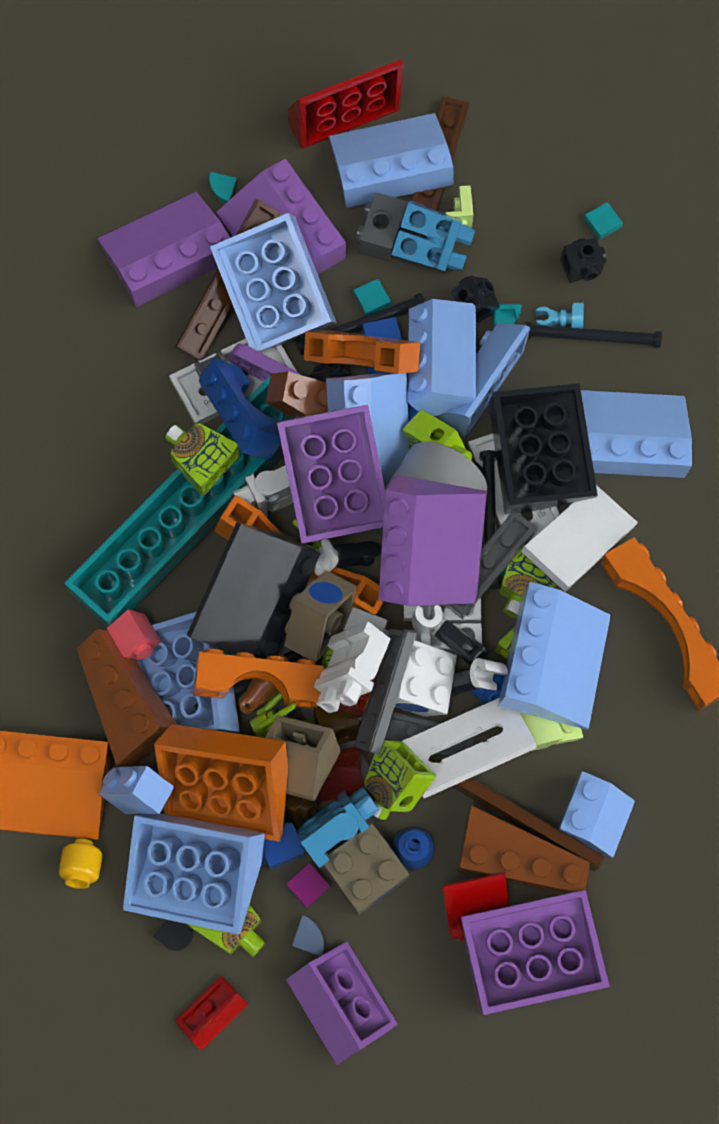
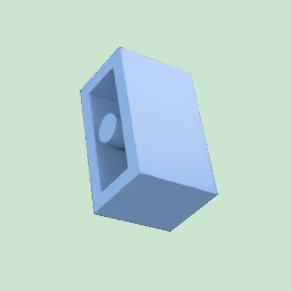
[99,766,174,814]

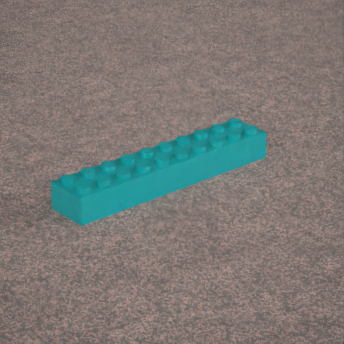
[64,376,292,627]

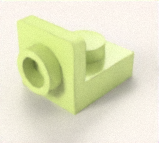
[445,186,473,228]

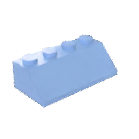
[407,299,476,416]
[436,323,530,440]

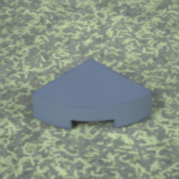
[292,916,324,956]

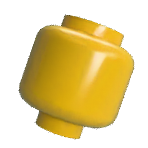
[59,839,103,889]

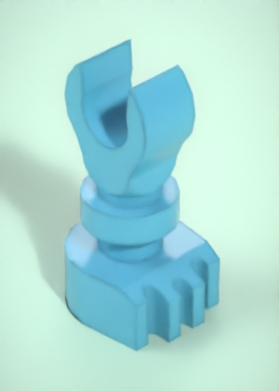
[535,303,584,328]

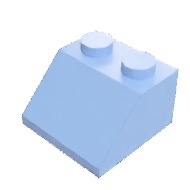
[557,771,635,858]

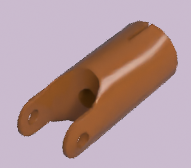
[238,652,291,714]

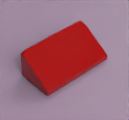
[174,975,247,1050]

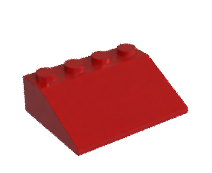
[288,59,403,149]

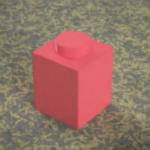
[107,609,161,660]

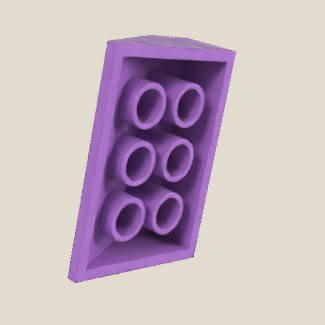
[216,159,346,274]
[97,192,230,308]
[277,404,385,544]
[379,475,487,606]
[461,890,610,1015]

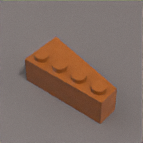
[266,371,328,418]
[76,629,177,765]
[457,805,590,894]

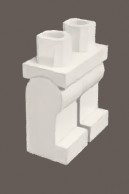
[233,465,293,517]
[404,598,482,654]
[314,621,390,713]

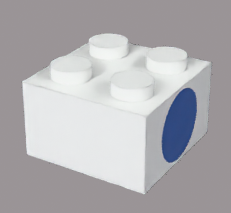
[394,640,457,717]

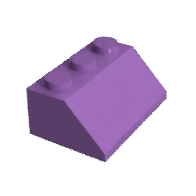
[286,942,398,1065]

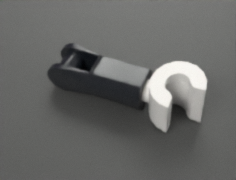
[314,539,381,576]
[411,605,489,666]
[450,658,508,697]

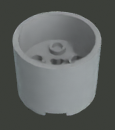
[385,442,487,491]

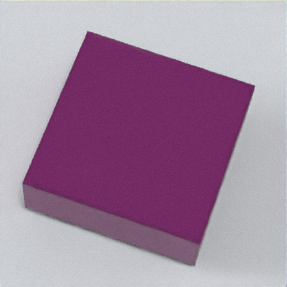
[286,863,330,908]

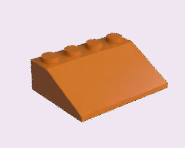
[154,724,289,842]
[0,731,112,841]

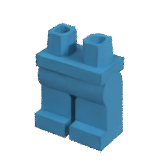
[391,201,476,271]
[295,787,379,868]

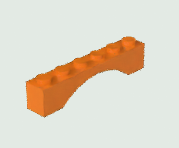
[214,495,384,615]
[600,537,719,711]

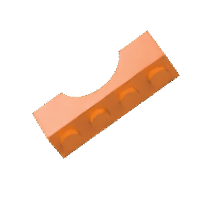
[304,330,420,374]
[193,649,324,709]

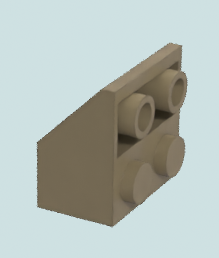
[265,715,341,801]

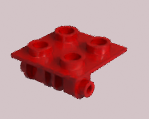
[443,872,509,941]

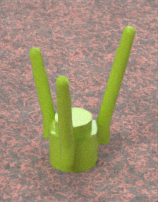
[250,692,313,738]

